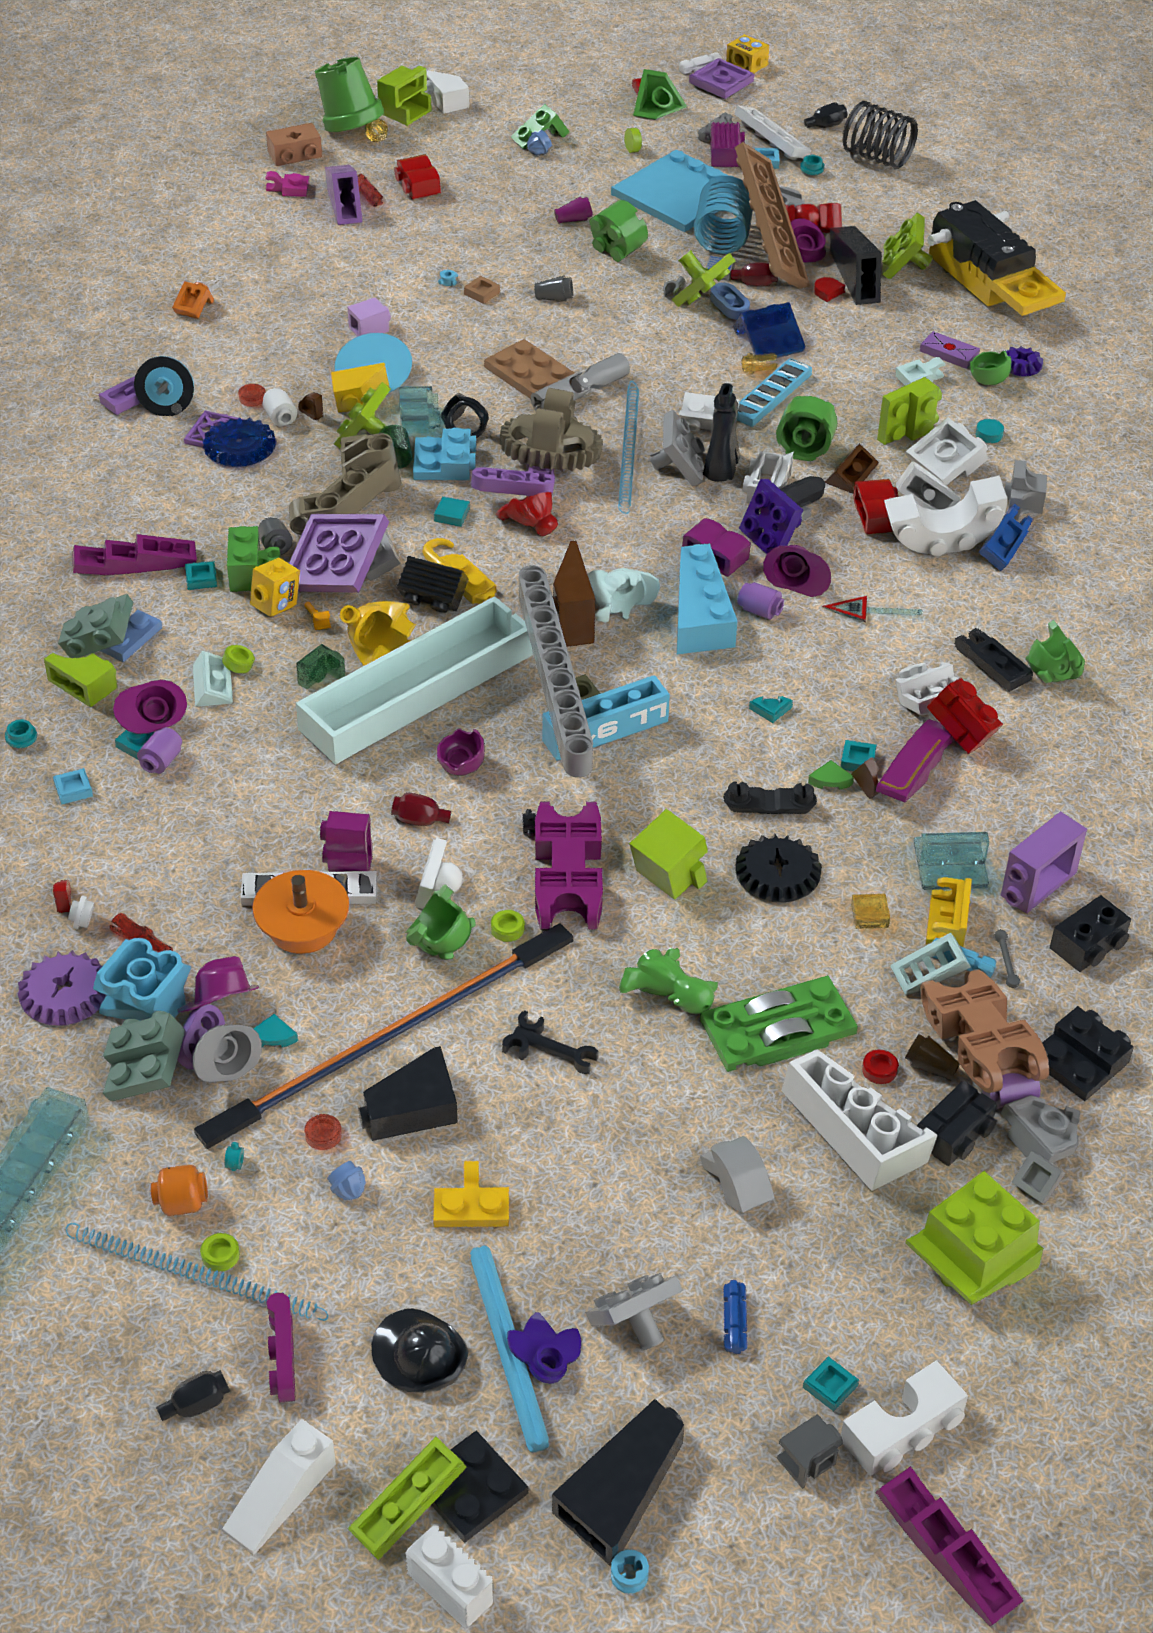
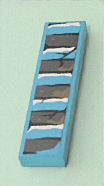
[737,358,812,427]

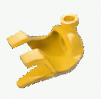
[340,601,416,666]

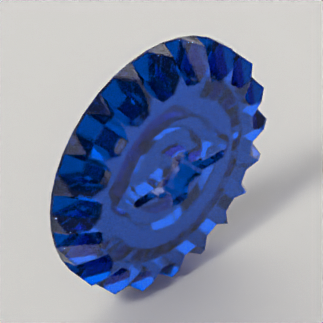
[203,417,276,467]

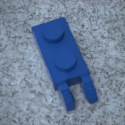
[979,504,1033,571]

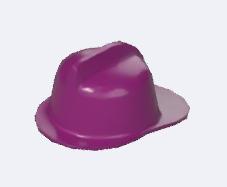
[763,545,831,597]
[113,679,187,734]
[177,956,259,1013]

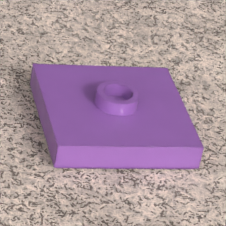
[689,58,754,99]

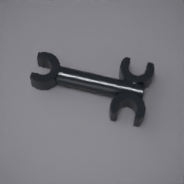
[502,1010,598,1074]

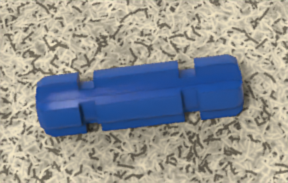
[723,1280,748,1354]

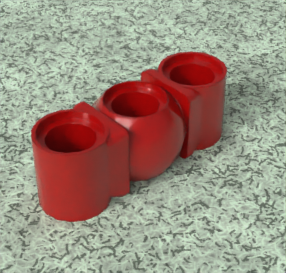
[785,203,842,233]

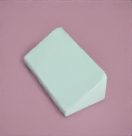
[193,651,233,707]

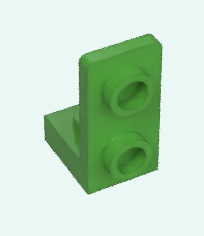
[511,104,570,149]

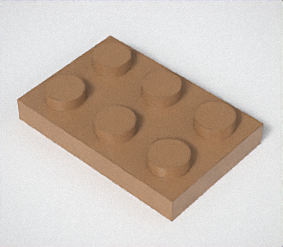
[484,339,575,399]

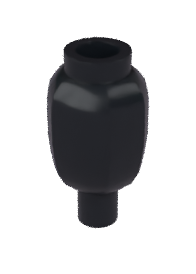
[804,103,848,128]
[156,1370,231,1421]

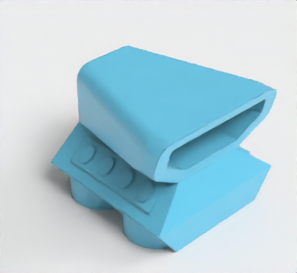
[93,938,192,1021]

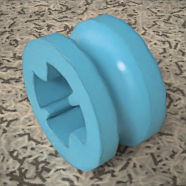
[611,1550,649,1594]

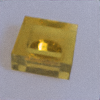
[851,894,890,929]

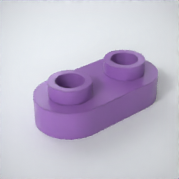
[177,1004,225,1069]

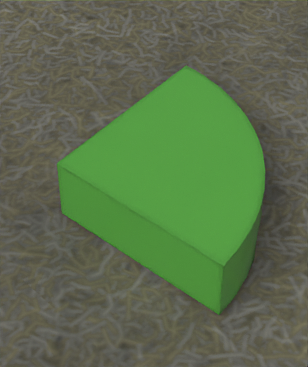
[808,760,854,790]

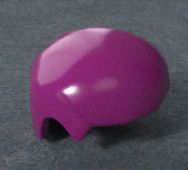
[437,728,485,776]

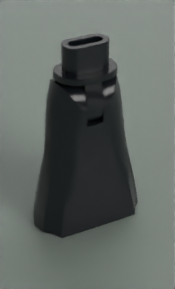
[703,383,740,482]

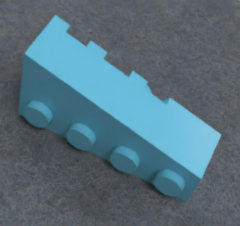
[676,544,738,655]

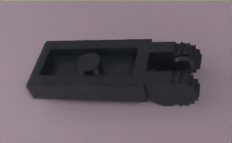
[954,628,1033,692]

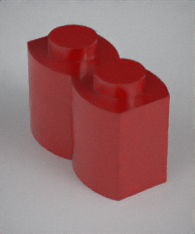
[394,154,441,199]
[853,479,899,534]

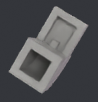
[700,1136,775,1213]

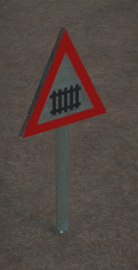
[822,596,923,623]

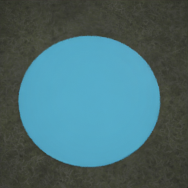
[334,333,412,393]

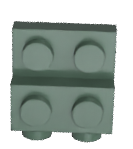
[58,594,134,658]
[103,1011,185,1101]

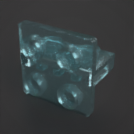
[913,832,990,890]

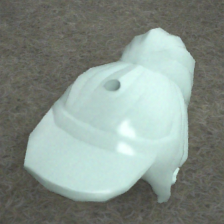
[587,568,660,623]

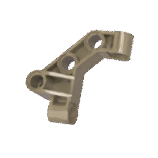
[289,434,401,535]

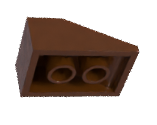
[552,540,595,647]

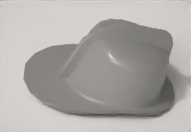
[193,1024,262,1082]

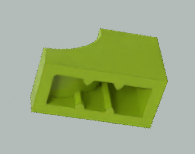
[44,653,118,708]

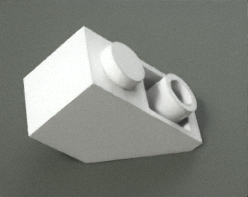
[424,70,469,114]

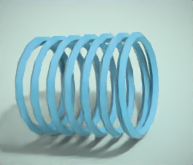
[694,176,753,254]

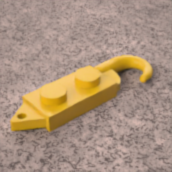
[422,538,497,604]

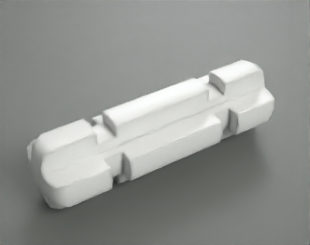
[679,52,722,75]

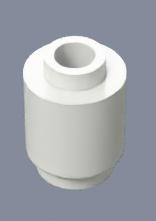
[263,388,297,427]

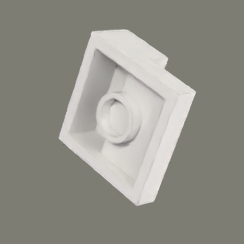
[906,417,988,485]

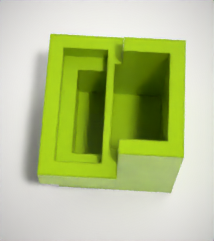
[377,65,432,126]
[629,809,708,900]

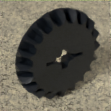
[735,833,822,902]

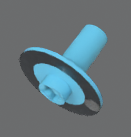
[134,356,194,416]

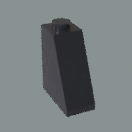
[358,1046,458,1141]

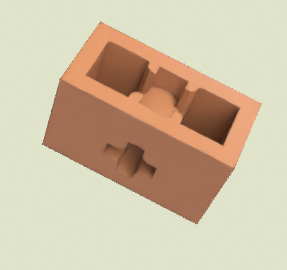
[266,123,322,166]

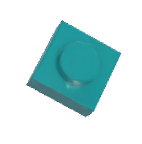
[114,730,154,760]

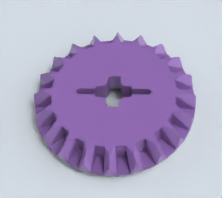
[18,950,107,1025]

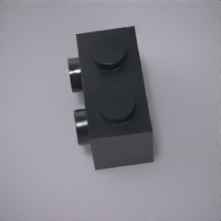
[1050,895,1131,972]

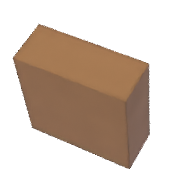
[464,276,500,304]

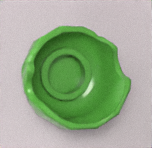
[970,351,1011,385]

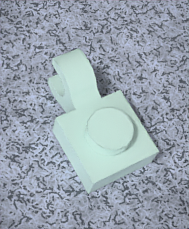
[895,357,945,385]

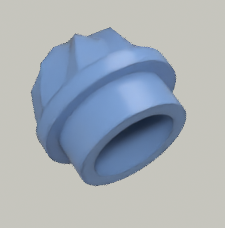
[527,130,552,155]
[327,1161,366,1200]

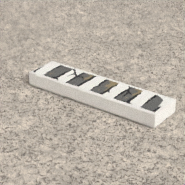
[240,871,377,906]

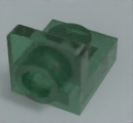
[296,644,345,690]

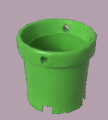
[315,56,384,133]

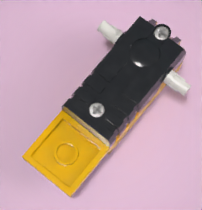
[928,200,1066,316]

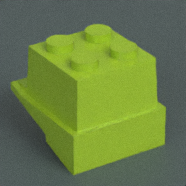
[906,1171,1044,1305]

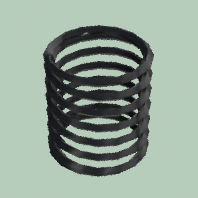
[842,101,918,170]

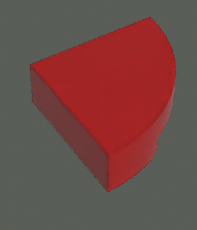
[53,879,71,913]

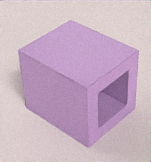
[347,297,391,337]

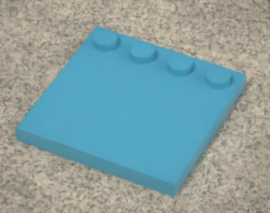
[611,149,739,232]

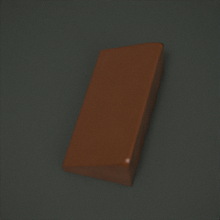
[825,443,879,494]

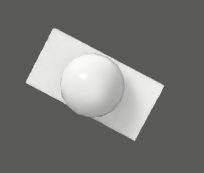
[415,838,463,909]

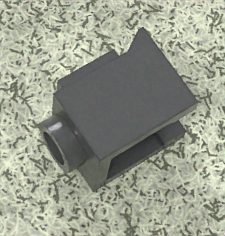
[777,1414,843,1489]

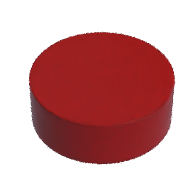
[862,1049,899,1084]

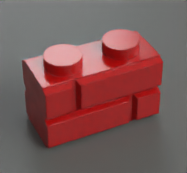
[927,678,1003,754]

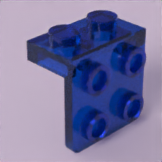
[733,302,805,362]

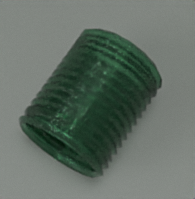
[379,424,412,469]

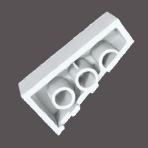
[781,1049,937,1191]

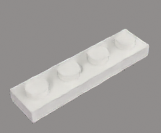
[734,105,811,160]

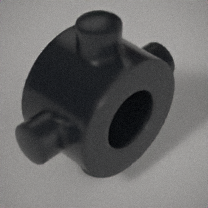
[522,809,536,837]

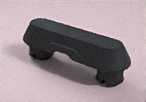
[759,476,825,514]
[723,781,817,814]

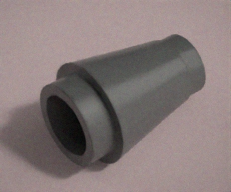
[534,275,573,301]

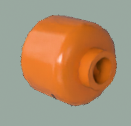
[151,1165,208,1216]

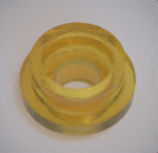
[365,119,388,142]

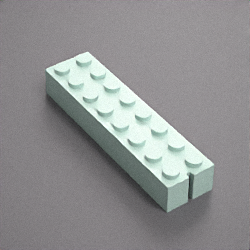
[296,596,533,765]

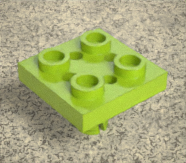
[882,212,933,279]
[671,250,736,307]
[333,382,394,449]

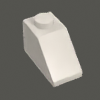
[896,461,961,510]

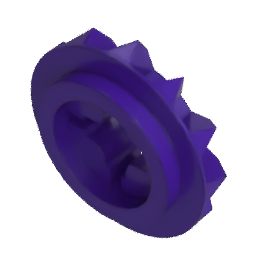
[1006,346,1044,376]

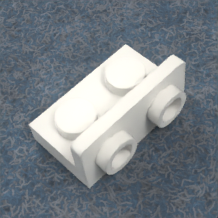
[679,392,739,432]

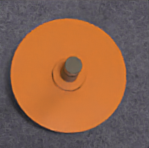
[253,870,349,954]

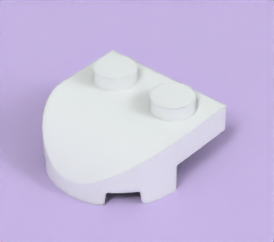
[896,662,959,715]

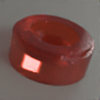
[238,383,266,407]
[304,1114,342,1150]

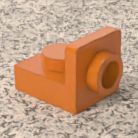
[172,281,214,319]

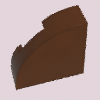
[298,392,324,421]
[851,757,879,799]

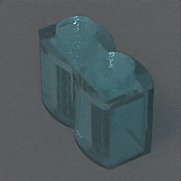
[399,386,440,437]

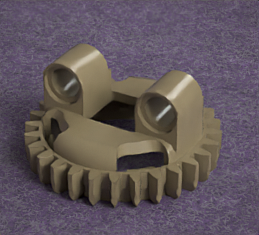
[499,388,603,472]

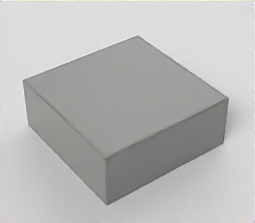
[1012,1151,1066,1204]

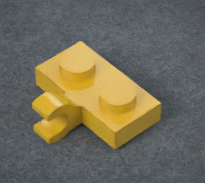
[433,1161,509,1227]

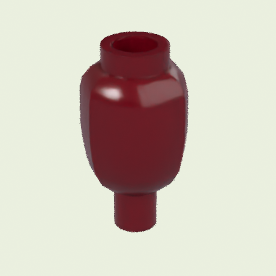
[731,262,778,287]
[391,792,452,826]

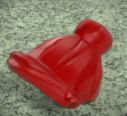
[496,492,558,537]

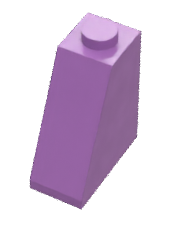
[325,164,363,225]

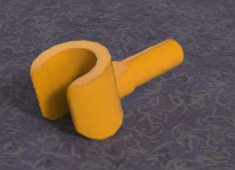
[304,601,331,630]

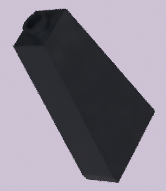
[830,226,882,305]
[552,1399,685,1566]

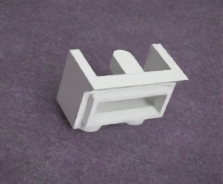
[742,451,794,504]

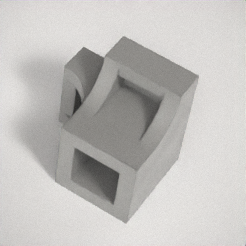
[1004,460,1047,520]

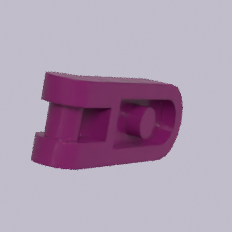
[266,1292,296,1403]

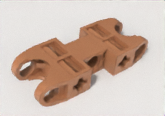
[921,969,1049,1093]

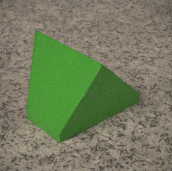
[633,69,687,120]

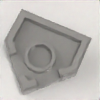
[1000,1095,1080,1163]

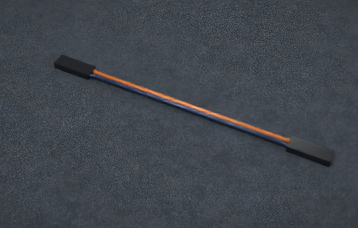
[194,923,573,1149]

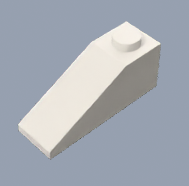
[222,1419,336,1555]

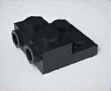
[1042,1006,1134,1101]

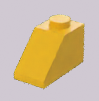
[331,362,389,413]

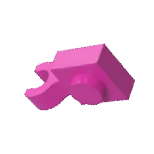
[265,171,310,197]

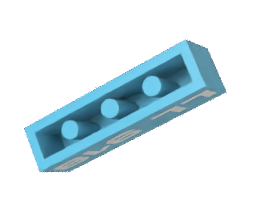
[542,675,670,761]

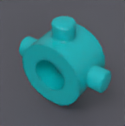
[224,1142,244,1171]

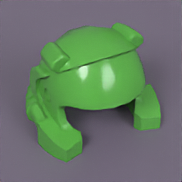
[1025,620,1085,683]
[405,885,476,960]

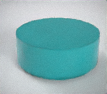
[975,419,1004,443]

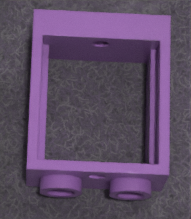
[1001,811,1087,914]

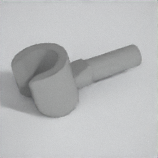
[663,276,685,298]

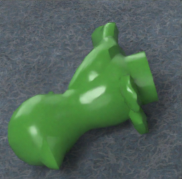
[619,948,718,1014]

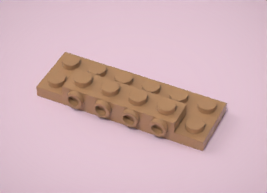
[735,142,810,289]

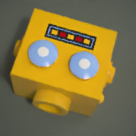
[726,34,769,73]
[250,557,300,617]

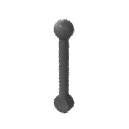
[994,929,1020,988]

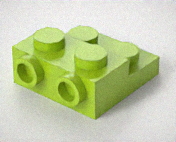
[877,377,942,445]

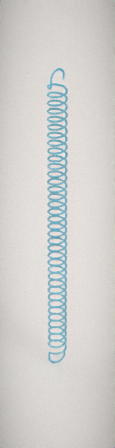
[618,381,639,514]
[66,1223,329,1321]

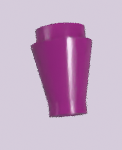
[554,196,593,224]

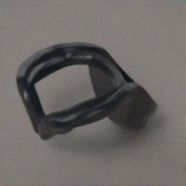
[440,393,489,438]

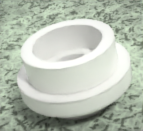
[68,895,95,929]

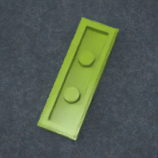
[347,1436,467,1560]

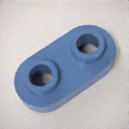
[710,282,750,320]

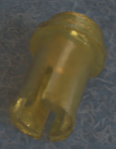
[742,353,777,374]

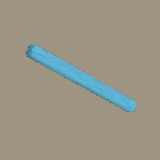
[470,1245,549,1453]

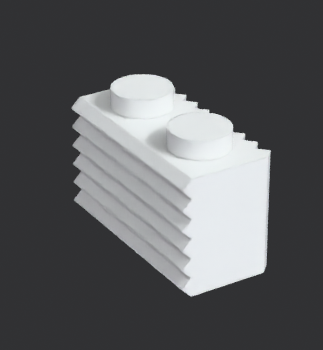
[405,1526,493,1629]

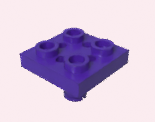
[739,479,803,554]

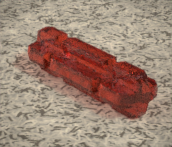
[357,173,383,207]

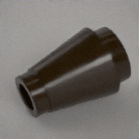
[905,1034,960,1081]

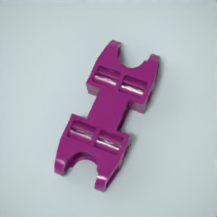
[535,801,603,930]

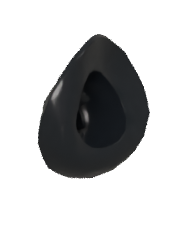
[371,1308,469,1393]

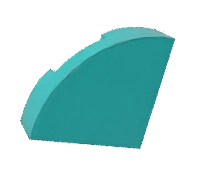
[749,696,793,723]
[253,1014,298,1047]

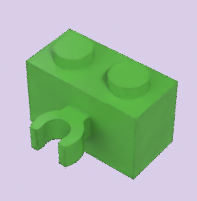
[227,526,280,592]

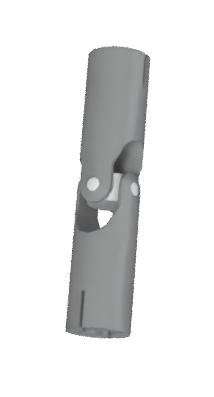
[530,353,630,411]

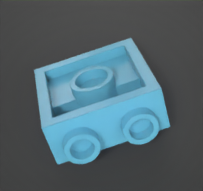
[413,428,476,480]

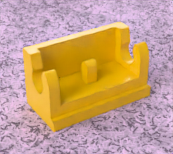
[925,877,972,947]

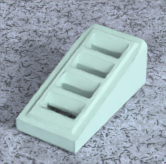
[890,933,971,996]

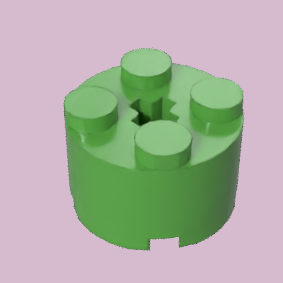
[589,200,648,262]
[776,396,838,461]

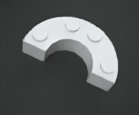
[884,476,1007,556]

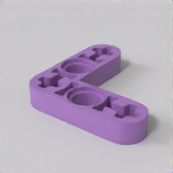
[471,464,555,496]

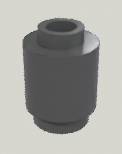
[258,517,293,555]

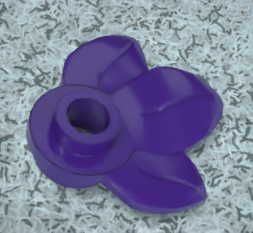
[507,1312,581,1384]

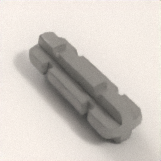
[698,112,733,142]

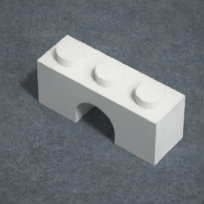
[841,1360,968,1477]

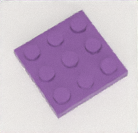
[289,514,389,593]

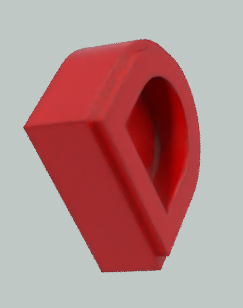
[814,277,846,302]

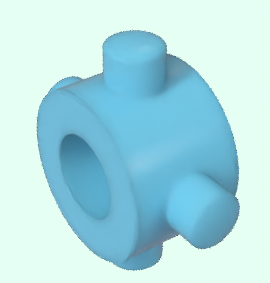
[438,270,458,286]

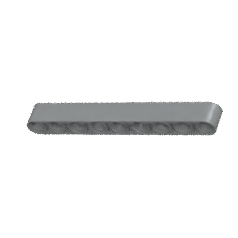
[519,565,593,778]

